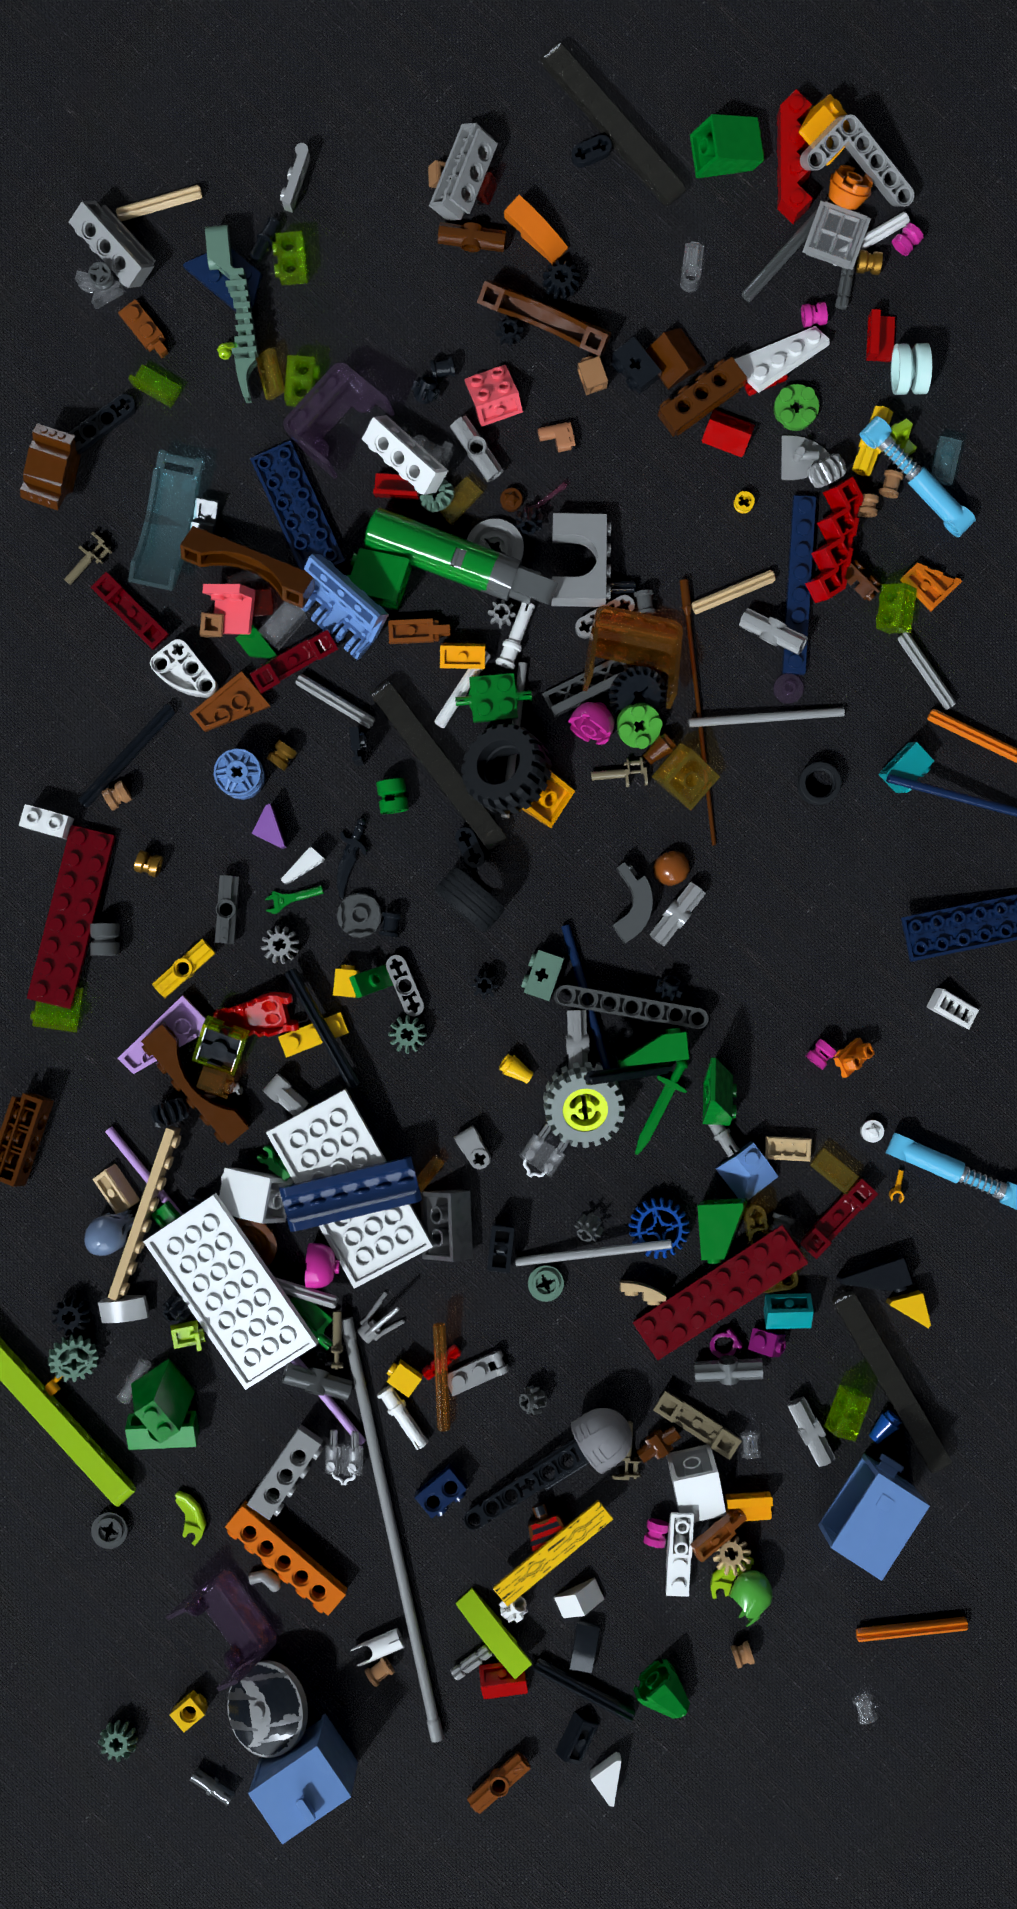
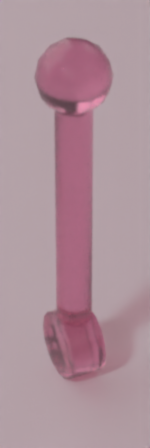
[530,482,567,509]

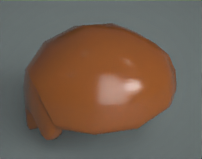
[653,851,690,886]

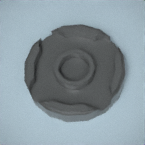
[337,893,382,938]

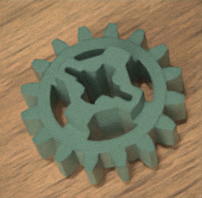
[48,1334,98,1382]

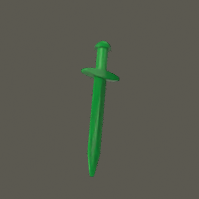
[635,1060,688,1155]

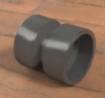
[90,923,120,956]

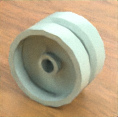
[891,343,932,395]

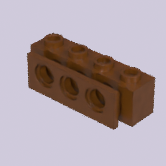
[658,357,748,437]
[0,1093,54,1187]

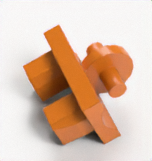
[833,1038,875,1078]

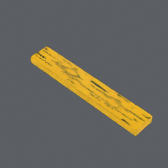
[493,1500,613,1607]

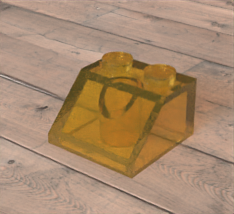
[652,743,720,811]

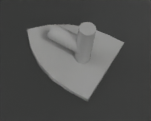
[781,436,830,480]

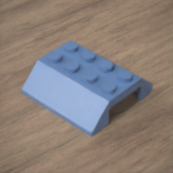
[296,554,389,660]

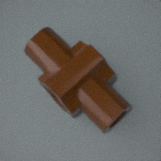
[636,1425,682,1463]

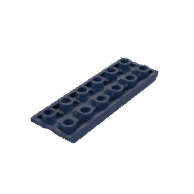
[250,440,345,570]
[901,894,1017,962]
[279,1156,422,1232]

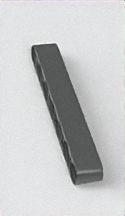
[554,985,708,1029]

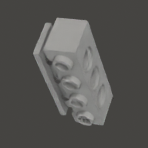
[429,123,498,220]
[69,200,156,288]
[247,1425,323,1520]

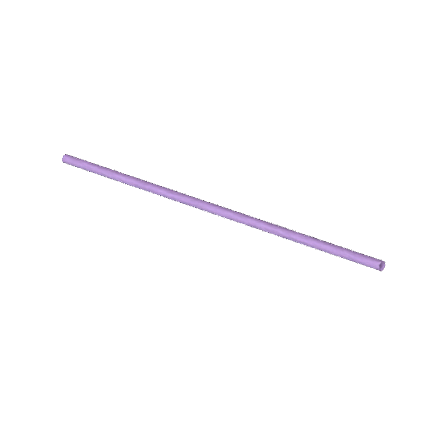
[105,1127,366,1446]

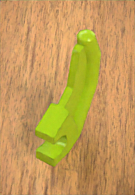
[175,1491,207,1546]
[710,1557,754,1599]

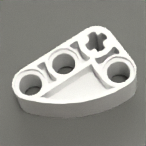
[150,639,219,698]

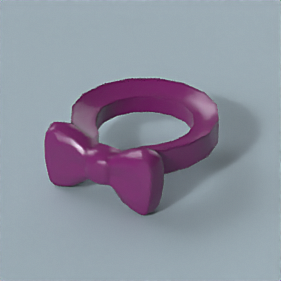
[710,1327,743,1358]

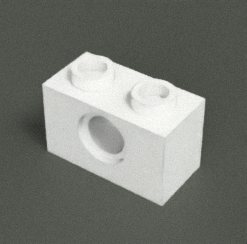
[19,804,74,840]

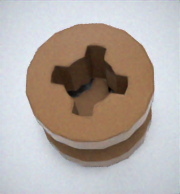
[858,494,879,517]
[731,1641,755,1669]

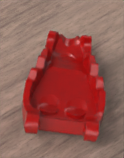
[213,992,300,1037]

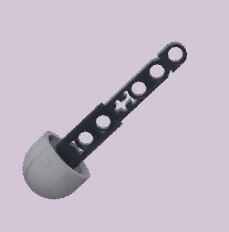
[464,1408,632,1530]

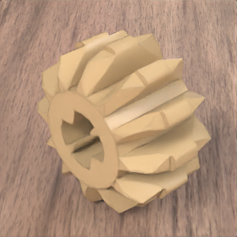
[713,1536,751,1576]

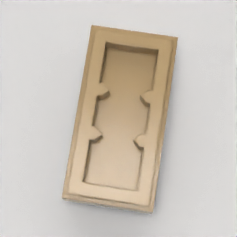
[765,1136,812,1162]

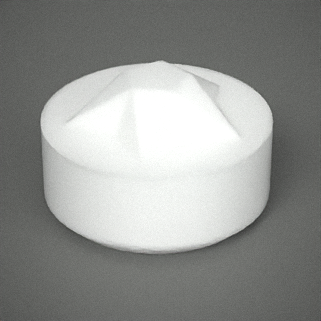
[860,1120,884,1143]

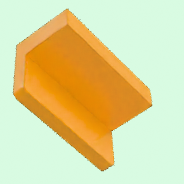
[440,643,486,669]
[725,1491,773,1521]

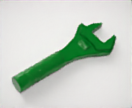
[265,885,324,914]

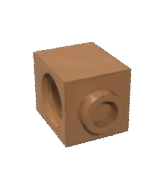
[577,356,608,395]

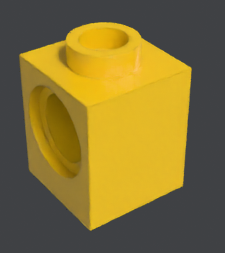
[333,965,360,998]
[386,1360,423,1398]
[170,1690,208,1733]

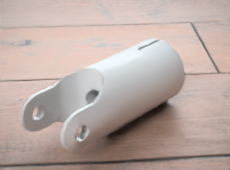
[351,1628,405,1666]

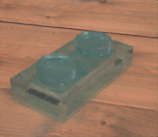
[931,436,962,486]

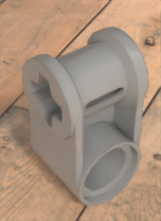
[454,1125,491,1169]

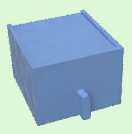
[818,1453,930,1581]
[248,1714,358,1844]

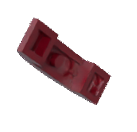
[91,572,169,650]
[249,629,338,693]
[800,1178,878,1259]

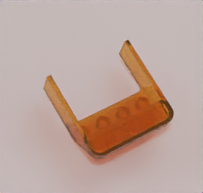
[583,606,683,709]

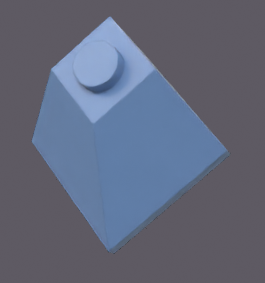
[715,1141,778,1201]

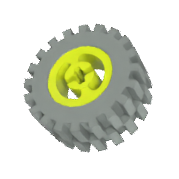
[543,1062,625,1148]

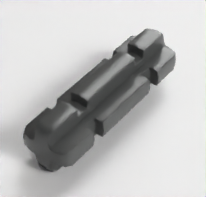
[835,268,855,310]

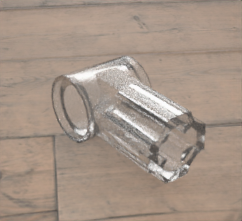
[680,242,704,292]

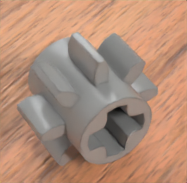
[488,600,516,629]

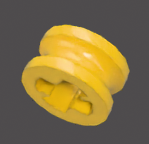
[734,491,755,514]

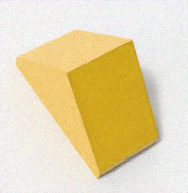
[886,1290,931,1328]

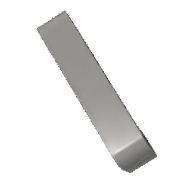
[800,114,914,207]

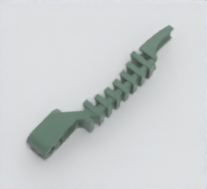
[205,225,259,403]

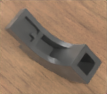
[612,862,653,944]

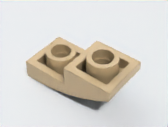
[620,1280,666,1305]

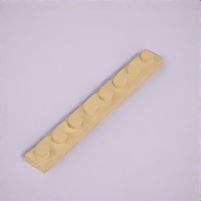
[107,1126,181,1301]

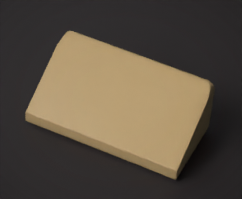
[93,1164,140,1214]

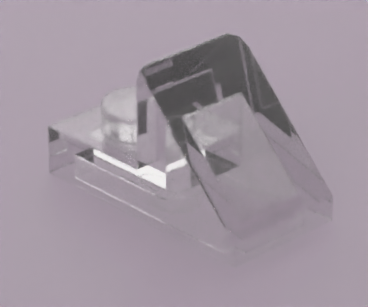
[75,270,124,309]

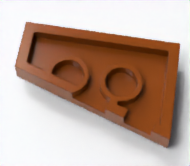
[190,671,271,732]

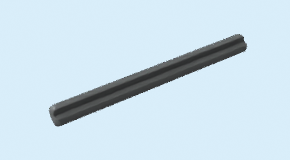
[741,197,836,302]

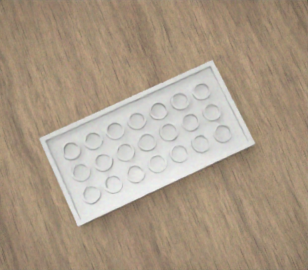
[266,1089,433,1288]
[143,1193,318,1390]

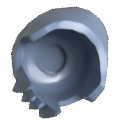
[84,1210,135,1256]

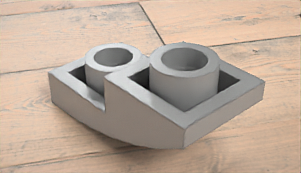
[98,1295,150,1323]

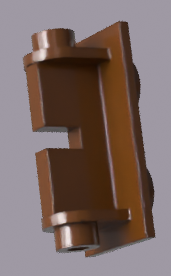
[845,559,882,602]

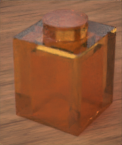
[196,1066,235,1099]

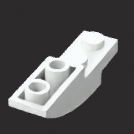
[666,1512,694,1596]

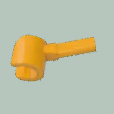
[889,1170,904,1203]
[45,1376,63,1396]

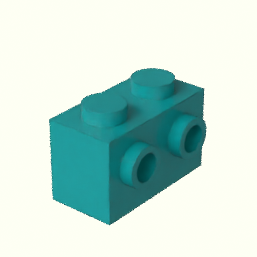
[878,742,934,793]
[764,1293,814,1329]

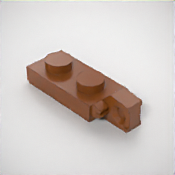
[118,299,169,359]
[388,619,451,644]
[690,1508,747,1562]

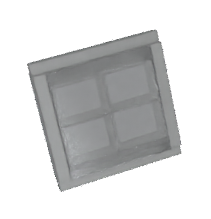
[802,201,871,270]

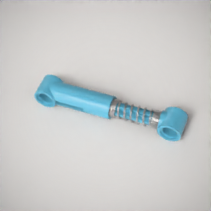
[860,416,976,537]
[886,1132,1017,1210]

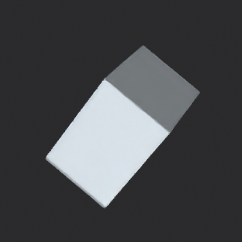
[554,1577,604,1618]
[590,1752,621,1807]

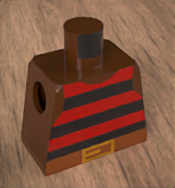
[528,1502,567,1553]

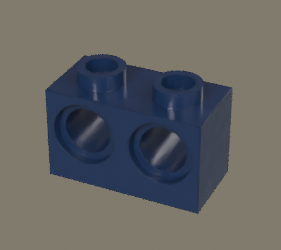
[414,1464,467,1519]

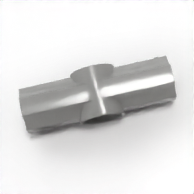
[450,415,503,482]
[739,609,808,655]
[649,882,706,946]
[566,1010,589,1070]
[787,1396,836,1467]

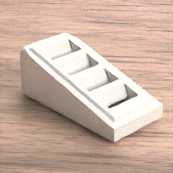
[281,847,325,884]
[927,988,979,1029]

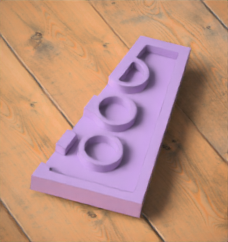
[118,995,209,1074]

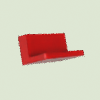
[866,309,895,362]
[702,409,755,457]
[373,473,419,500]
[479,1663,528,1699]

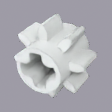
[499,1596,528,1623]

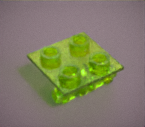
[30,988,84,1033]

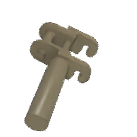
[64,531,112,585]
[591,757,648,787]
[331,1311,343,1369]
[612,1422,642,1480]

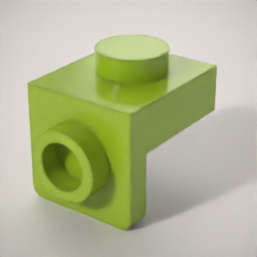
[890,418,917,456]
[170,1320,205,1351]

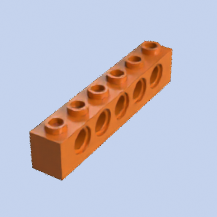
[225,1501,348,1616]

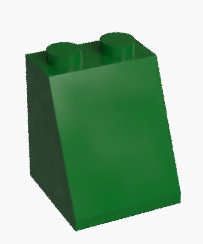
[690,114,764,178]
[347,548,412,611]
[697,1198,748,1264]
[131,1359,195,1444]

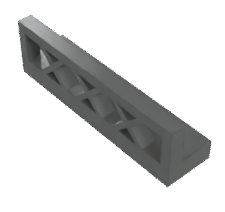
[542,654,629,718]

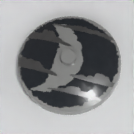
[227,1660,308,1758]

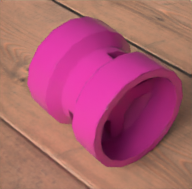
[892,223,924,256]
[801,302,828,327]
[805,1039,837,1070]
[643,1518,669,1548]

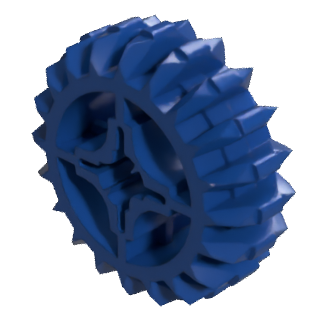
[628,1197,689,1259]

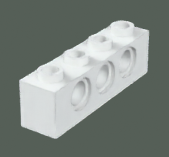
[362,415,448,495]

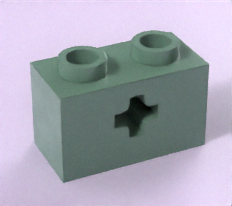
[521,950,564,1001]

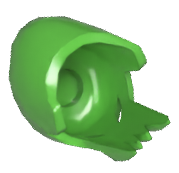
[730,1570,773,1627]

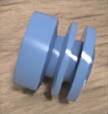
[214,749,266,800]

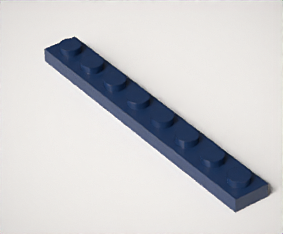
[782,495,816,675]

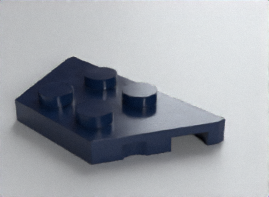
[183,248,262,312]

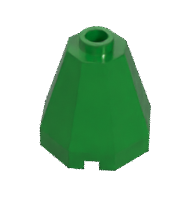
[633,1659,690,1719]

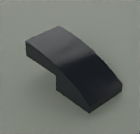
[569,1621,600,1673]

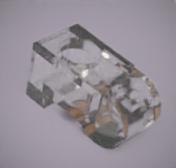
[413,435,454,469]

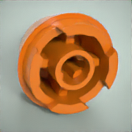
[829,165,873,210]

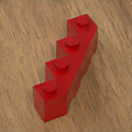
[777,89,813,224]
[805,477,864,603]

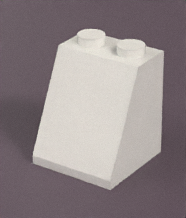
[219,1168,293,1224]
[666,1444,726,1523]

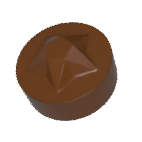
[500,488,522,512]

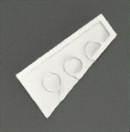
[734,326,829,393]

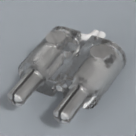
[519,1124,570,1178]
[325,1429,363,1485]

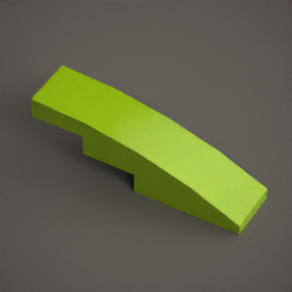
[455,1588,532,1679]

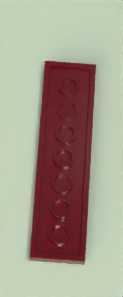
[27,825,116,1009]
[633,1224,808,1361]

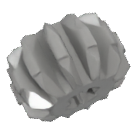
[807,454,847,488]
[261,926,300,964]

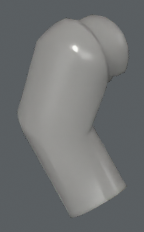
[248,1569,281,1592]

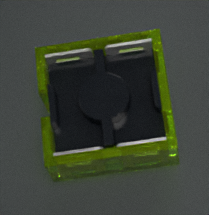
[192,1015,250,1076]

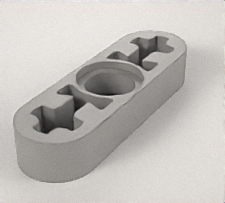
[575,595,635,639]
[386,955,424,1016]

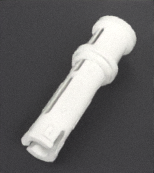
[496,602,535,669]
[377,1385,429,1450]

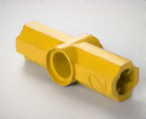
[852,406,893,476]
[152,939,216,998]

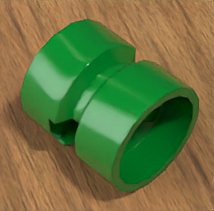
[376,778,409,814]

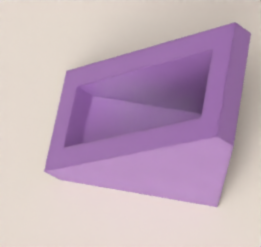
[252,804,287,849]

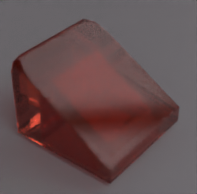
[476,172,497,205]
[253,589,274,617]

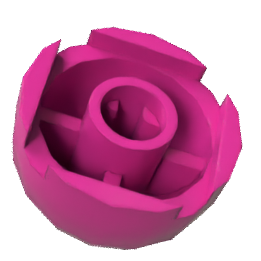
[568,702,614,745]
[305,1243,340,1289]

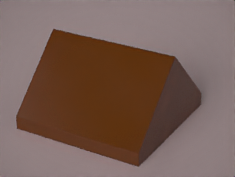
[646,328,705,390]

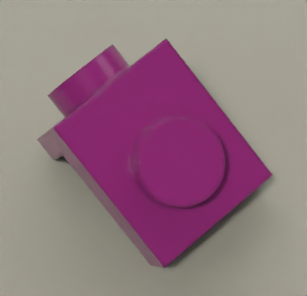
[748,1327,786,1357]

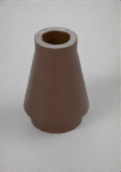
[643,733,676,765]

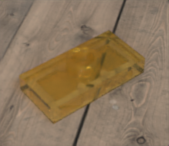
[257,348,285,400]
[438,476,483,525]
[809,1148,859,1194]

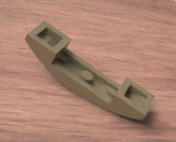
[653,1391,742,1460]

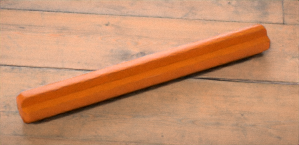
[927,709,1017,763]
[856,1617,968,1642]

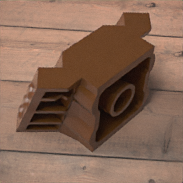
[20,423,81,511]

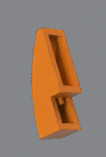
[504,195,568,265]

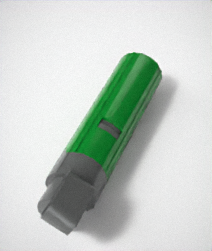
[364,507,558,605]

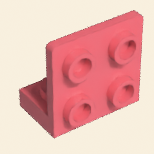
[464,365,523,427]
[202,584,256,635]

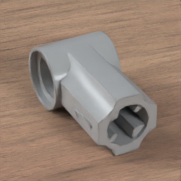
[262,1073,309,1116]

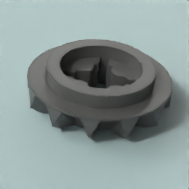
[91,1512,128,1549]

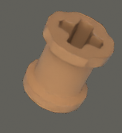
[879,470,904,498]
[365,1656,395,1687]

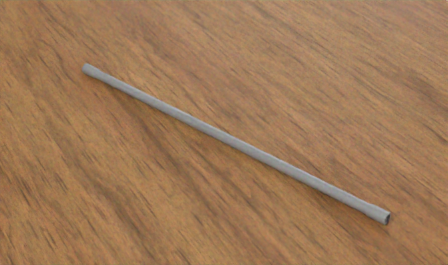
[342,1317,444,1742]

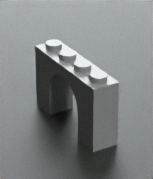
[551,513,611,607]

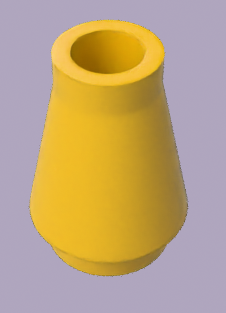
[499,1054,534,1084]

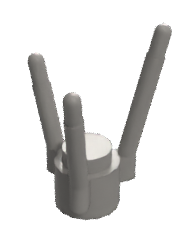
[357,1292,405,1343]

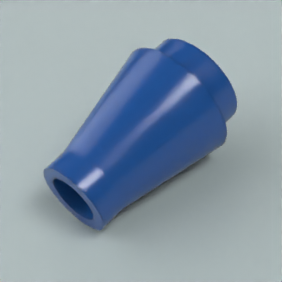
[869,1410,902,1444]

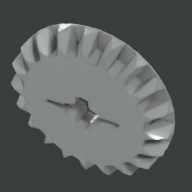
[467,519,524,560]

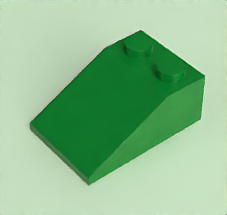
[618,1028,689,1067]
[703,1057,737,1126]

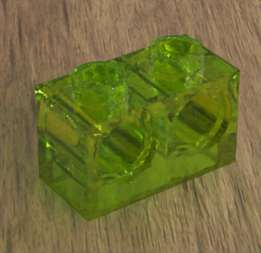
[272,231,308,285]
[284,355,320,408]
[876,583,917,634]
[824,1384,871,1442]

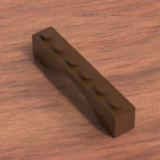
[477,280,611,356]
[180,526,315,608]
[141,1022,250,1145]

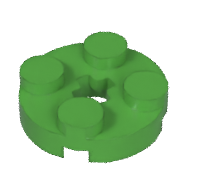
[774,384,819,431]
[616,703,662,749]

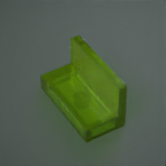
[128,364,182,408]

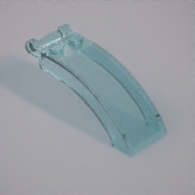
[128,449,204,591]

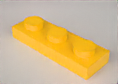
[278,1012,349,1058]

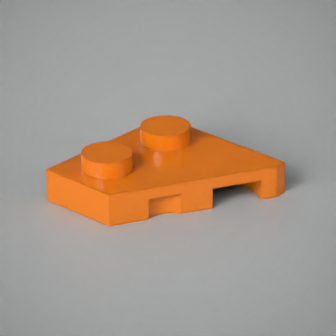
[900,563,962,612]

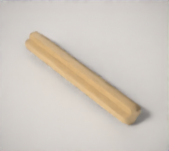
[116,185,203,221]
[691,570,776,614]

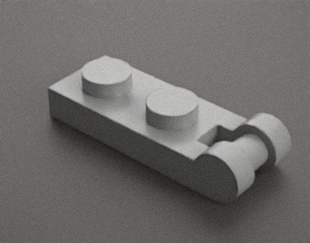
[280,143,310,213]
[444,1349,510,1396]

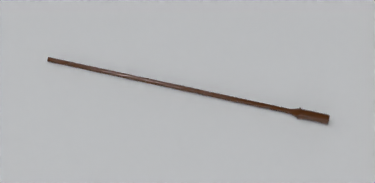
[680,579,716,846]

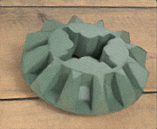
[419,479,454,512]
[528,1265,564,1302]

